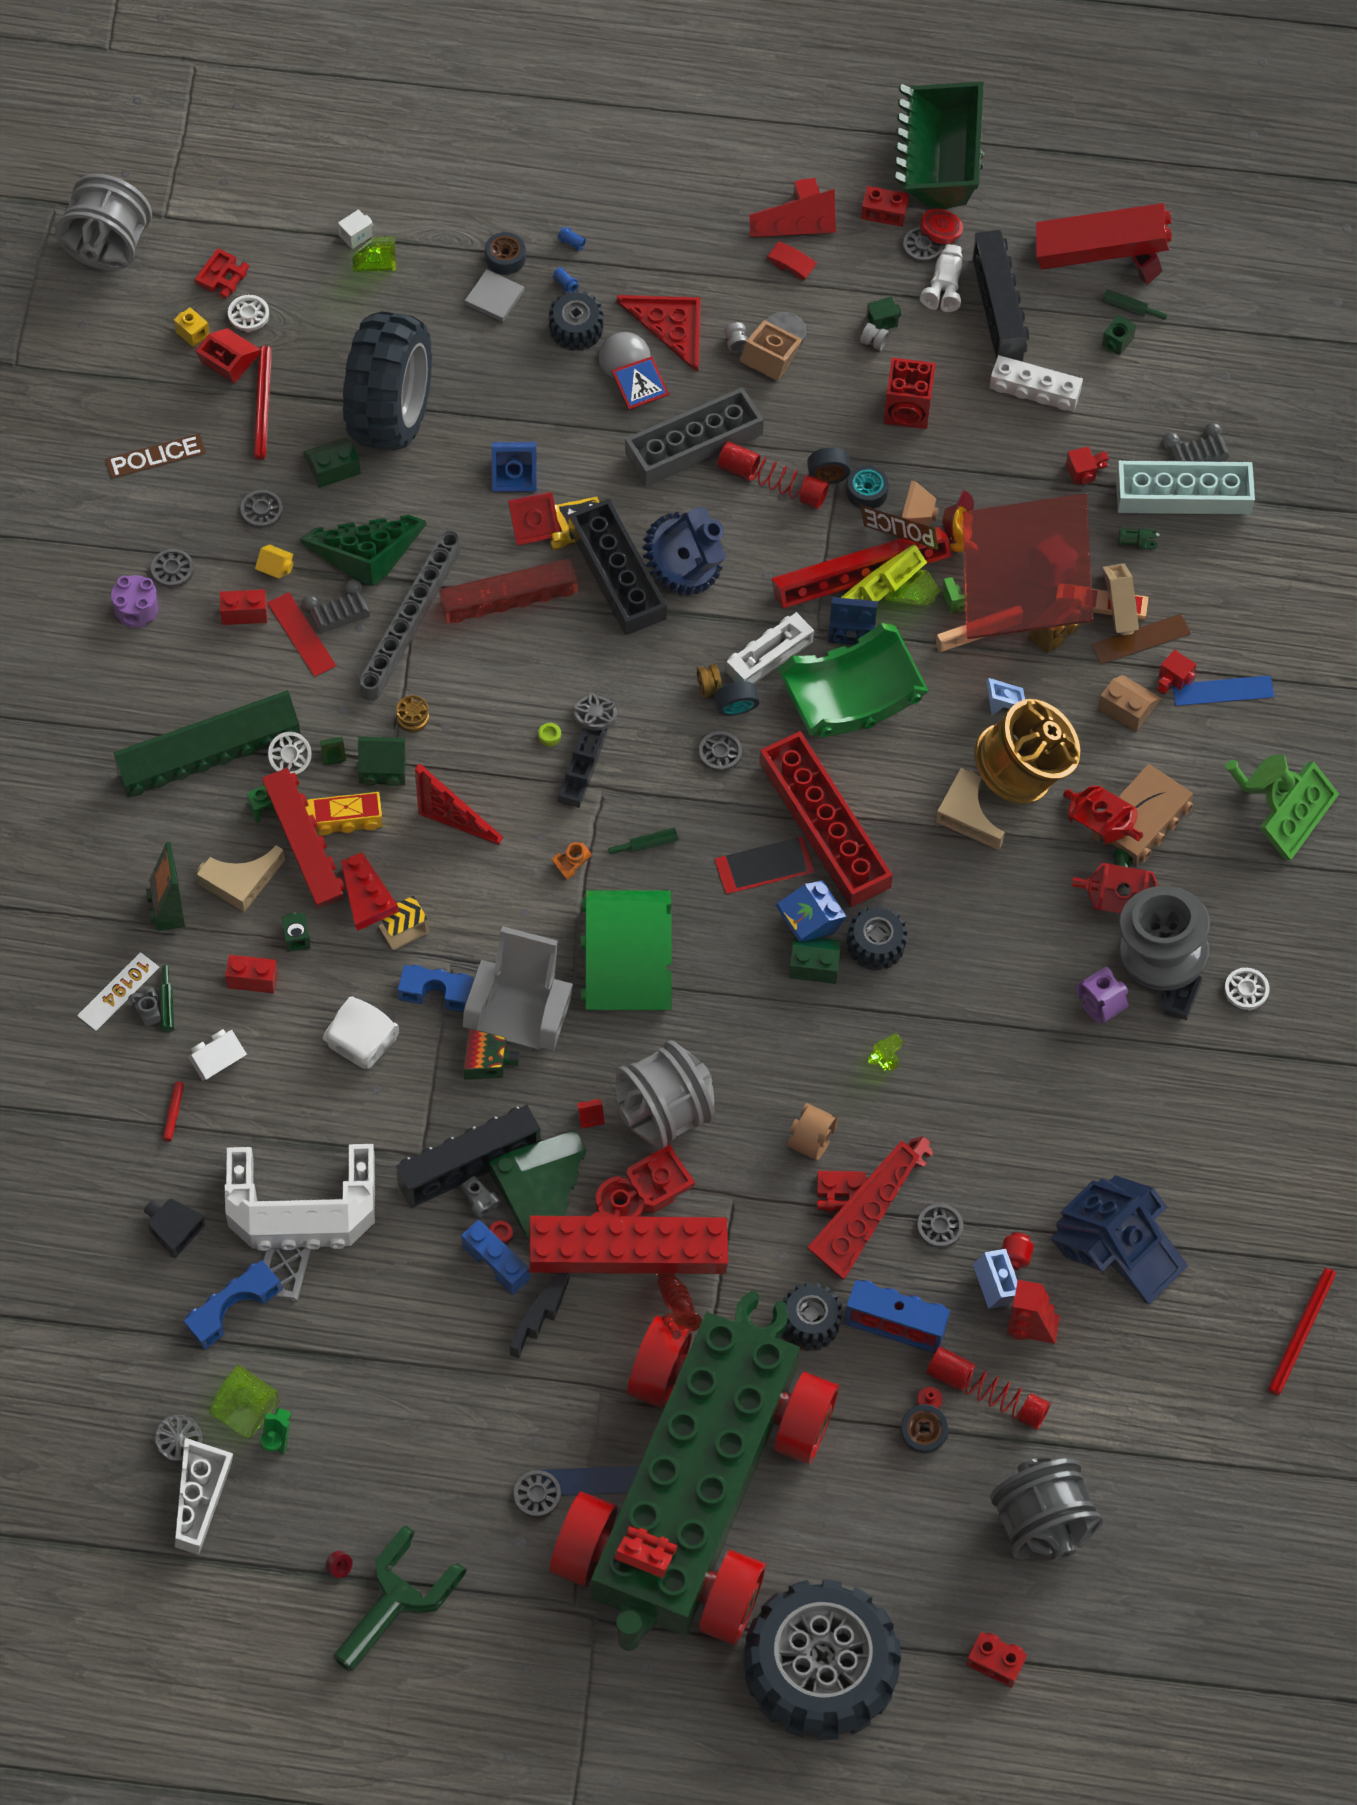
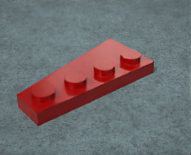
[749,188,836,237]

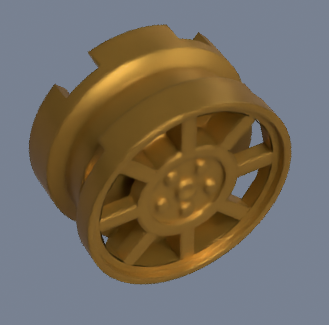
[696,664,722,699]
[396,695,429,732]

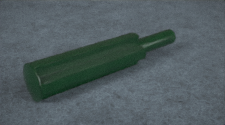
[1103,289,1167,320]
[608,827,678,855]
[159,965,175,1033]

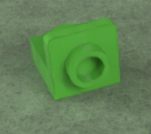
[942,577,973,613]

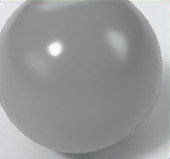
[598,332,651,378]

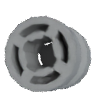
[724,323,748,353]
[860,323,889,351]

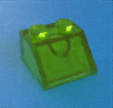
[209,1364,279,1439]

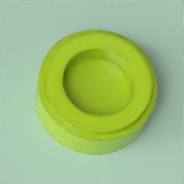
[538,723,561,747]

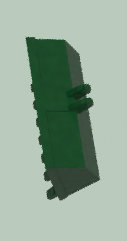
[894,81,984,210]

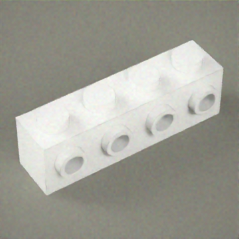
[989,355,1083,412]

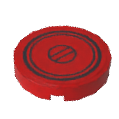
[920,209,963,244]

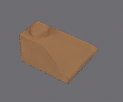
[899,481,939,539]

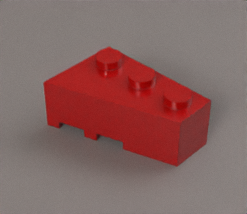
[1007,1280,1060,1344]

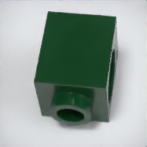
[866,297,901,330]
[1102,315,1137,355]

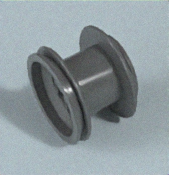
[1119,886,1210,991]

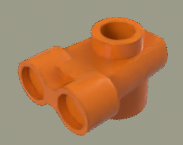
[551,842,592,880]

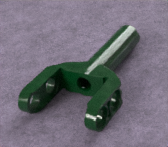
[333,1525,467,1672]

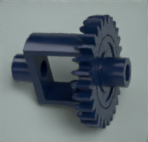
[642,507,726,596]

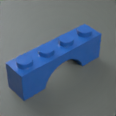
[184,1260,283,1350]

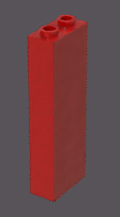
[1036,203,1172,270]

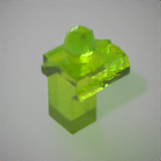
[868,1033,903,1071]

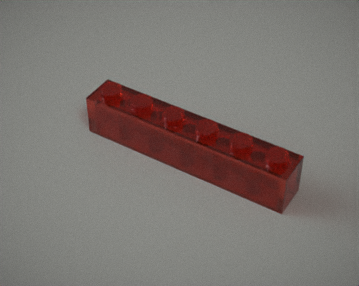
[439,559,578,623]

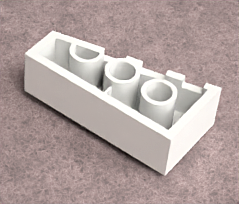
[175,1438,233,1555]

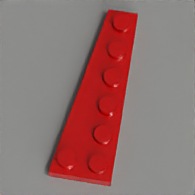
[806,1140,920,1281]

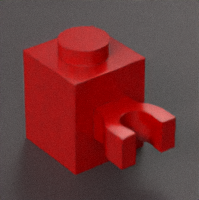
[1066,446,1109,485]
[1157,649,1197,695]

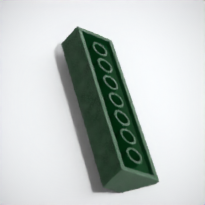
[113,690,301,797]

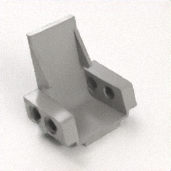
[462,926,572,1051]

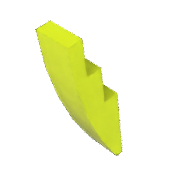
[841,545,927,601]

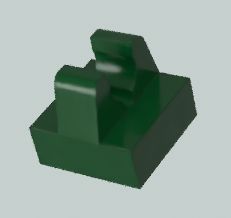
[320,737,347,765]

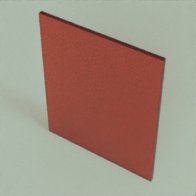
[963,493,1093,639]

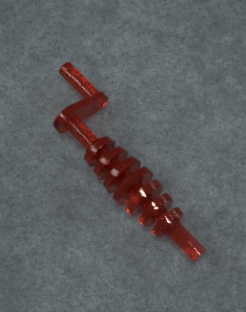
[657,1272,702,1339]

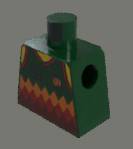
[464,1028,520,1080]

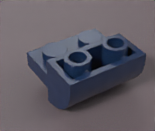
[828,597,878,645]

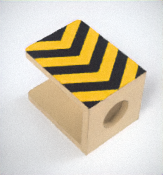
[379,895,429,950]

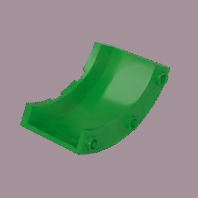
[777,623,929,738]
[581,890,672,1010]

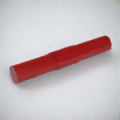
[162,1081,184,1142]

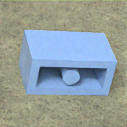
[973,1249,1017,1309]

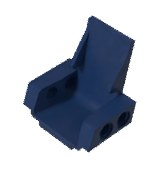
[1050,1175,1188,1304]

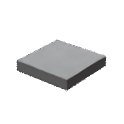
[465,269,524,322]

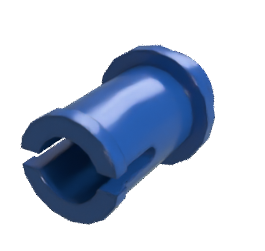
[557,227,586,251]
[552,267,579,293]

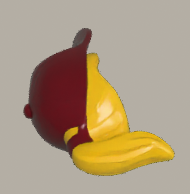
[942,490,978,553]

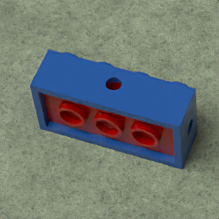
[844,1280,950,1354]

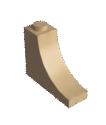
[1103,563,1139,635]
[936,768,1005,850]
[196,845,285,912]

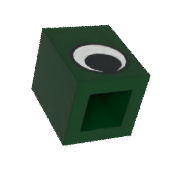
[281,912,311,952]

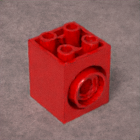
[883,357,936,429]

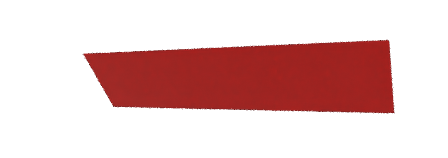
[267,592,337,677]

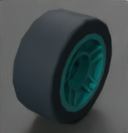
[846,465,889,509]
[714,682,760,716]

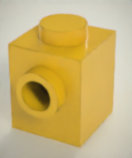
[174,307,209,348]
[255,544,293,578]

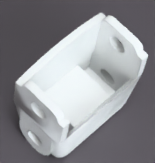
[323,996,399,1069]

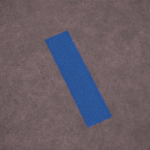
[1172,675,1275,706]

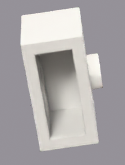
[188,1029,247,1081]

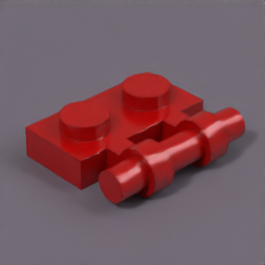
[195,248,249,299]
[817,1171,866,1213]
[614,1526,678,1578]

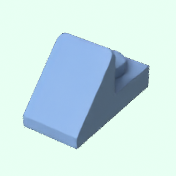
[986,678,1025,715]

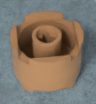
[787,1103,838,1160]

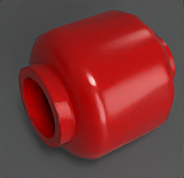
[1001,1232,1034,1271]

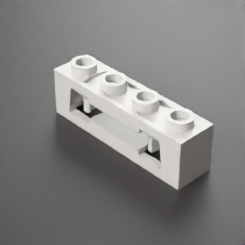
[726,612,814,684]

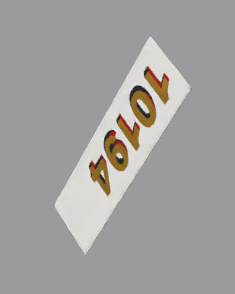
[77,952,159,1031]

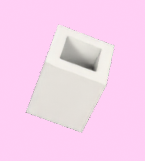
[338,210,373,249]

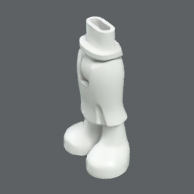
[920,244,963,312]

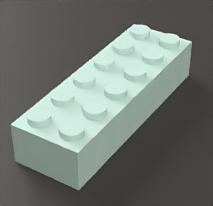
[1116,461,1255,514]

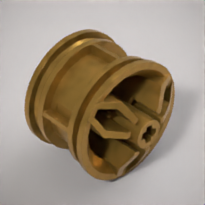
[974,699,1080,804]

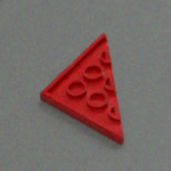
[617,295,701,371]
[415,763,503,845]

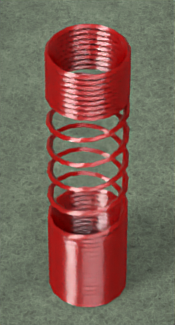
[717,441,829,509]
[926,1346,1051,1430]

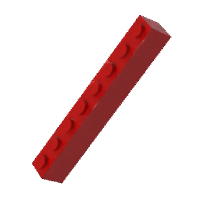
[771,527,951,608]

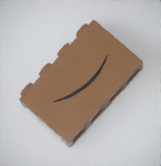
[1091,764,1194,867]

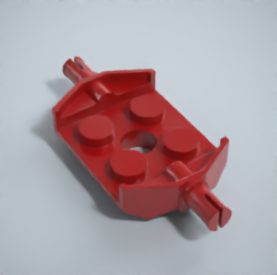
[1063,786,1143,844]
[1071,863,1158,914]

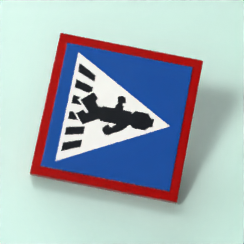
[612,356,669,410]

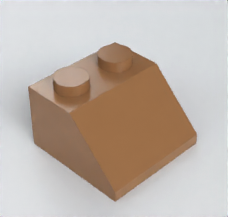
[740,320,802,381]
[1098,675,1161,732]

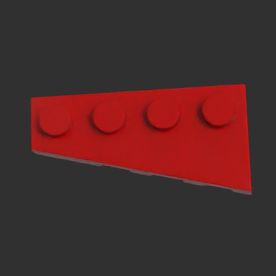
[341,852,400,931]

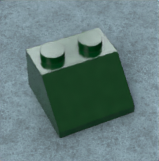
[303,437,361,488]
[358,737,407,786]
[789,936,841,984]

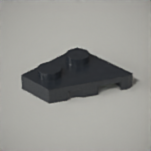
[1161,976,1202,1020]

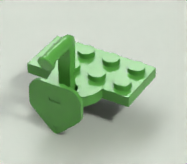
[1225,754,1339,860]

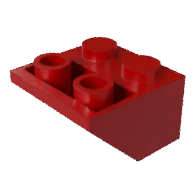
[195,328,262,384]

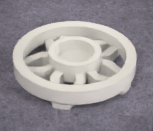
[228,295,269,333]
[268,732,312,774]
[1224,968,1269,1011]

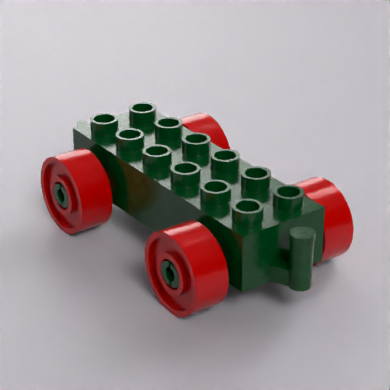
[549,1291,840,1651]

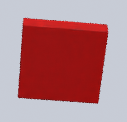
[507,492,560,545]

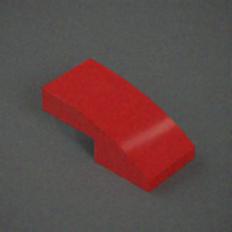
[766,241,817,281]

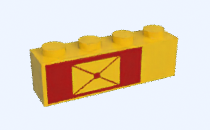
[305,792,383,836]

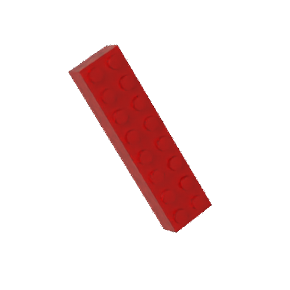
[759,731,893,908]
[529,1216,728,1274]

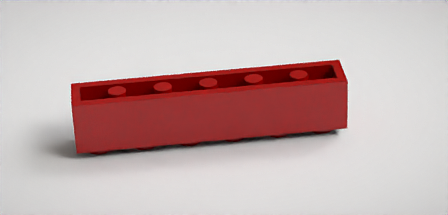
[262,767,345,909]

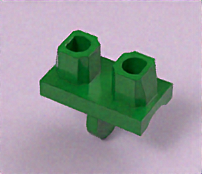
[260,1408,291,1454]

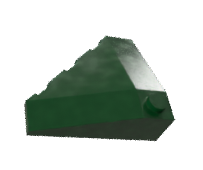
[300,515,427,586]
[489,1130,587,1242]

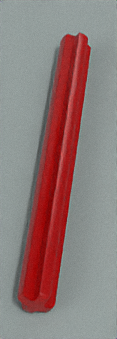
[254,346,271,460]
[1268,1268,1336,1396]

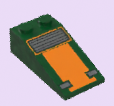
[146,842,185,931]

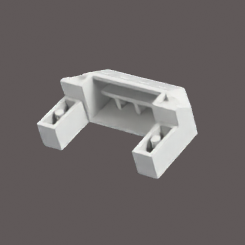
[225,1144,375,1251]

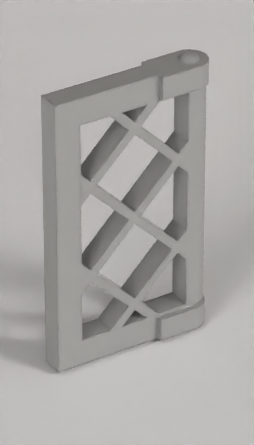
[264,1247,311,1301]

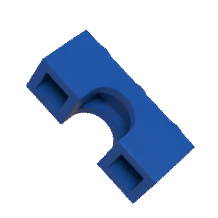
[398,965,474,1012]
[461,1220,530,1295]

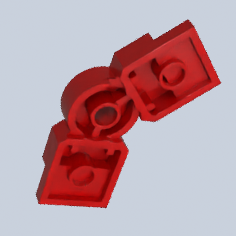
[591,1145,695,1217]

